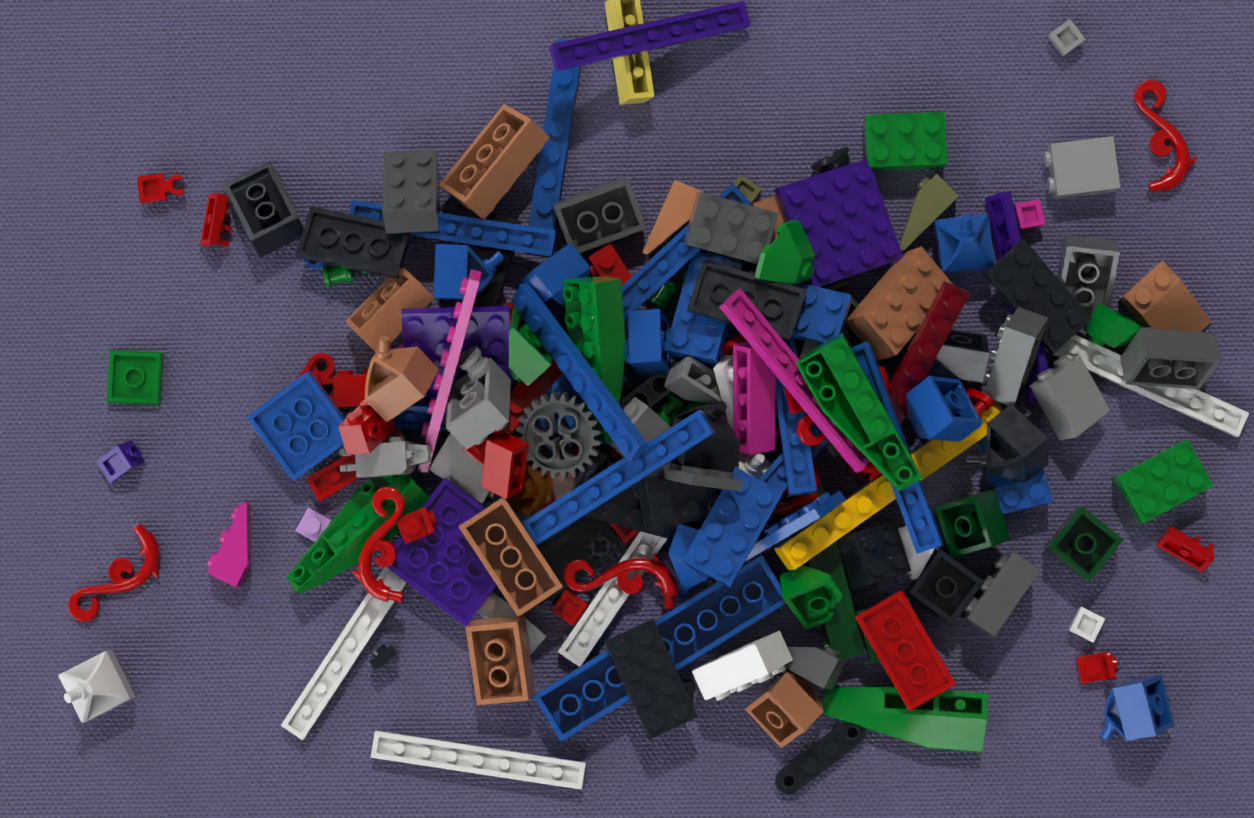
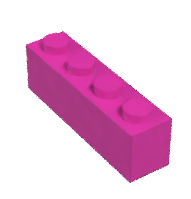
[733,342,776,455]

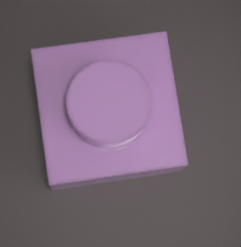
[295,508,332,541]

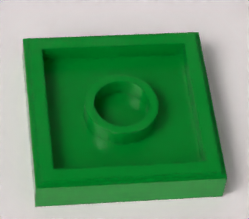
[106,350,164,405]

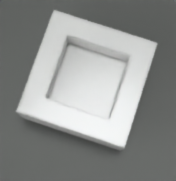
[1068,607,1105,642]

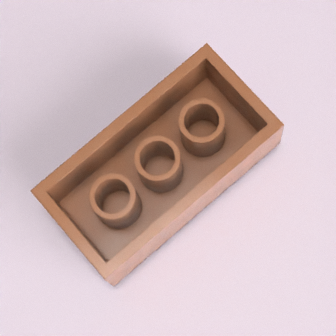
[438,104,550,220]
[845,246,952,361]
[459,498,563,617]

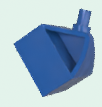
[932,213,995,275]
[515,243,590,314]
[434,244,505,304]
[624,309,671,376]
[906,376,983,442]
[668,524,702,597]
[1100,674,1175,741]

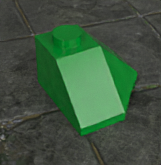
[755,219,815,285]
[1084,303,1146,348]
[780,565,843,630]

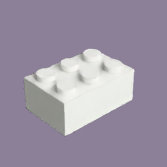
[692,631,793,701]

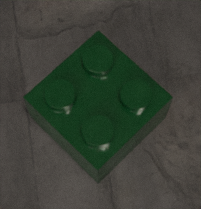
[935,489,1010,557]
[1043,506,1123,581]

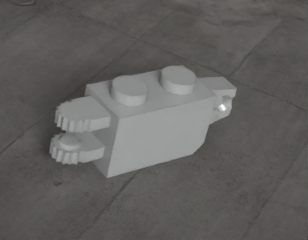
[339,437,432,478]

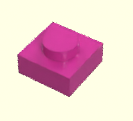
[1014,199,1045,231]

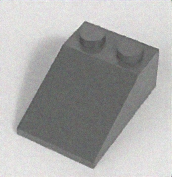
[1057,234,1120,317]

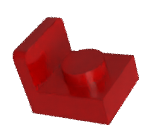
[397,507,438,544]
[1075,651,1119,684]

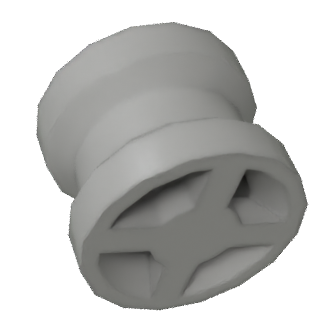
[457,346,491,381]

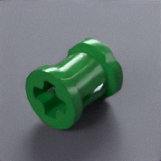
[322,265,353,289]
[647,281,680,312]
[653,393,687,427]

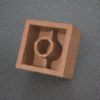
[365,336,439,423]
[745,672,824,748]

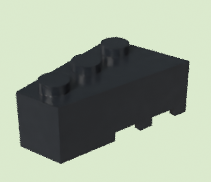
[637,476,723,530]

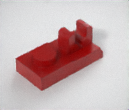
[200,193,232,247]
[1156,526,1215,572]

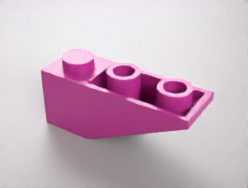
[207,501,252,587]

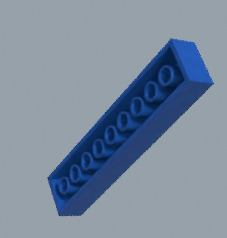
[533,555,786,742]

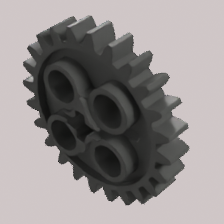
[516,392,603,480]

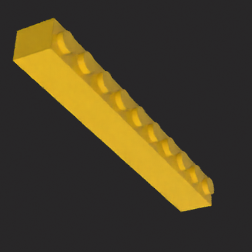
[774,399,1003,571]

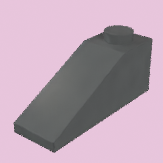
[784,646,846,690]

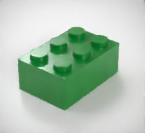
[863,112,947,172]
[1112,439,1213,524]

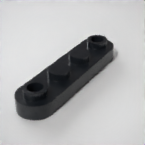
[775,721,866,794]

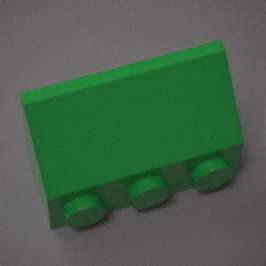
[509,307,552,386]

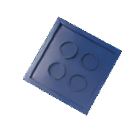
[246,370,345,481]

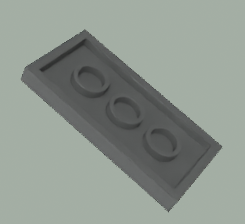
[649,462,743,491]

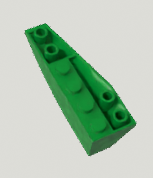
[563,277,625,443]
[795,333,923,491]
[286,474,430,594]
[823,687,988,753]

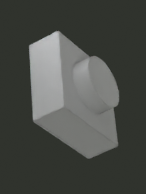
[1048,19,1086,57]

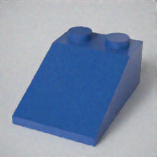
[977,436,1053,514]

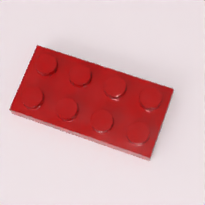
[855,590,956,711]

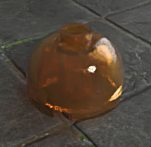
[506,461,554,515]

